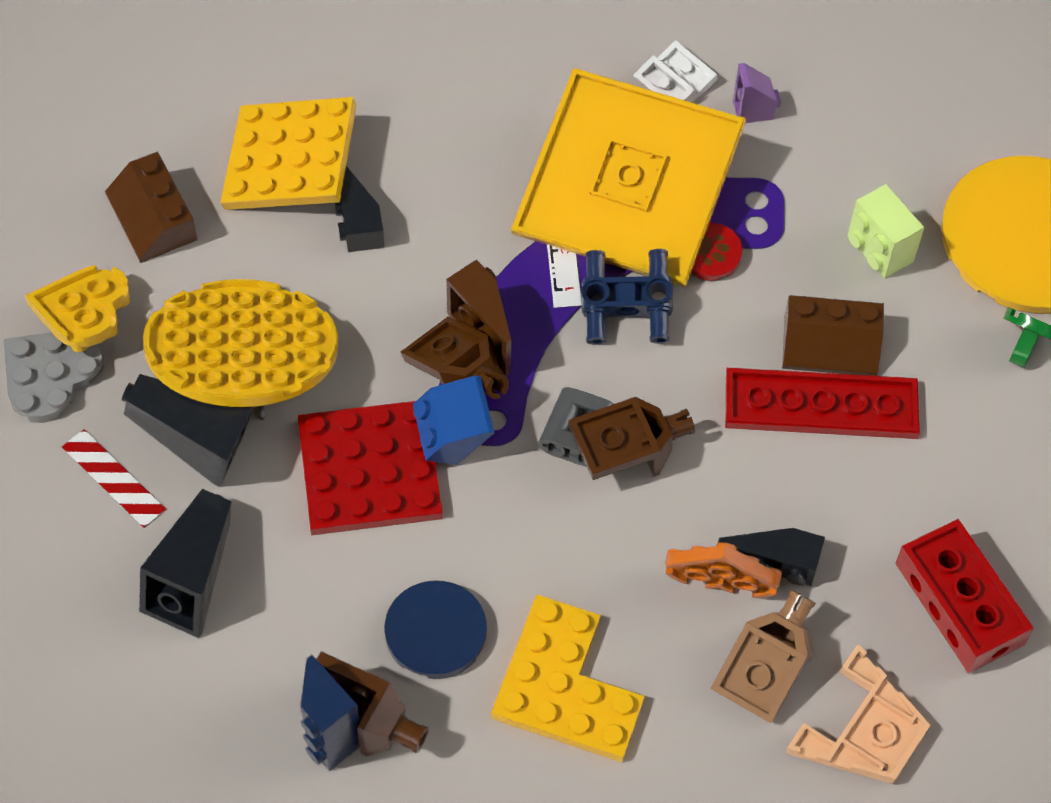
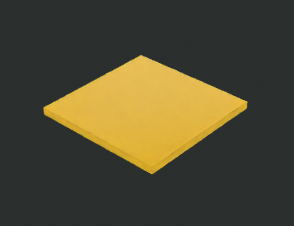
[511,68,746,288]

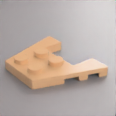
[786,644,930,784]

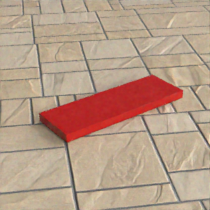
[725,367,920,439]

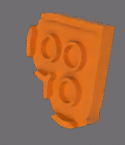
[665,542,782,598]

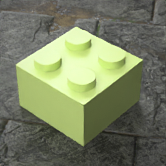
[847,184,924,279]

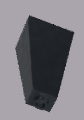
[121,374,253,487]
[139,489,232,638]

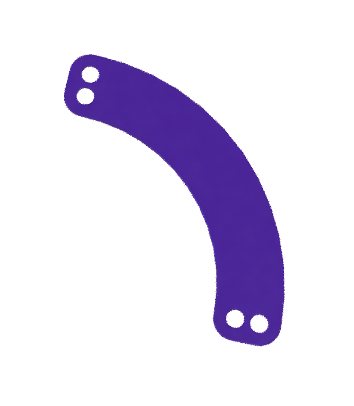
[439,177,784,446]

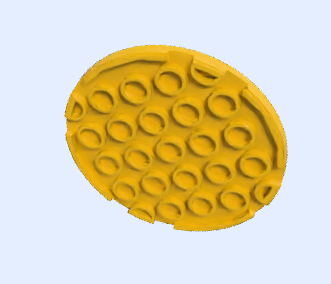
[941,156,1051,313]
[143,279,338,407]

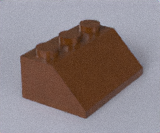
[105,151,197,263]
[782,295,884,376]

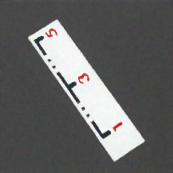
[547,245,582,308]

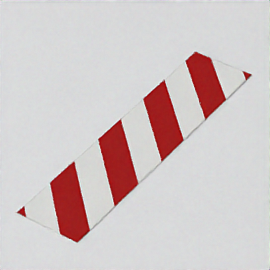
[62,429,166,528]

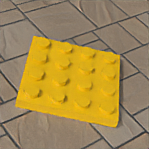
[220,97,357,210]

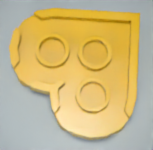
[25,265,130,352]

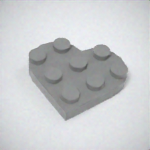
[4,332,104,423]

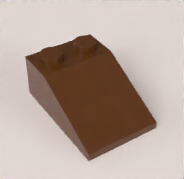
[446,259,511,376]

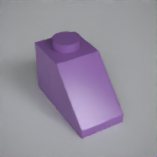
[733,63,780,123]

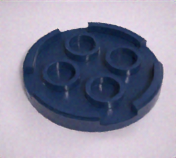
[384,580,487,679]

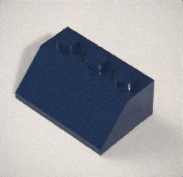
[300,655,360,771]

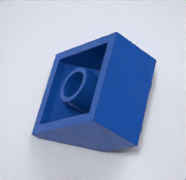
[413,376,494,465]

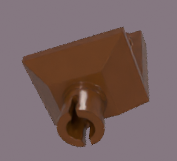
[400,316,509,399]
[568,397,695,480]
[317,651,429,757]

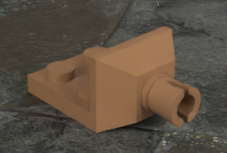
[710,590,816,723]

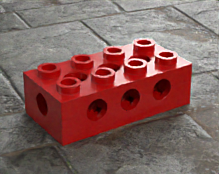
[895,518,1034,674]

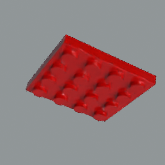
[298,401,443,536]

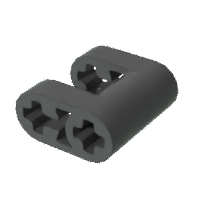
[538,387,614,467]

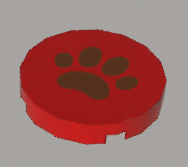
[691,222,743,281]

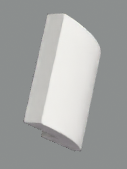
[633,40,718,102]

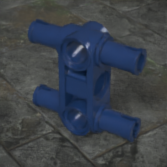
[581,249,673,345]

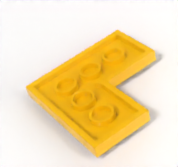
[491,594,644,762]

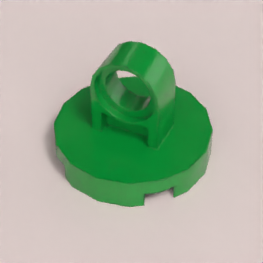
[1002,307,1051,368]

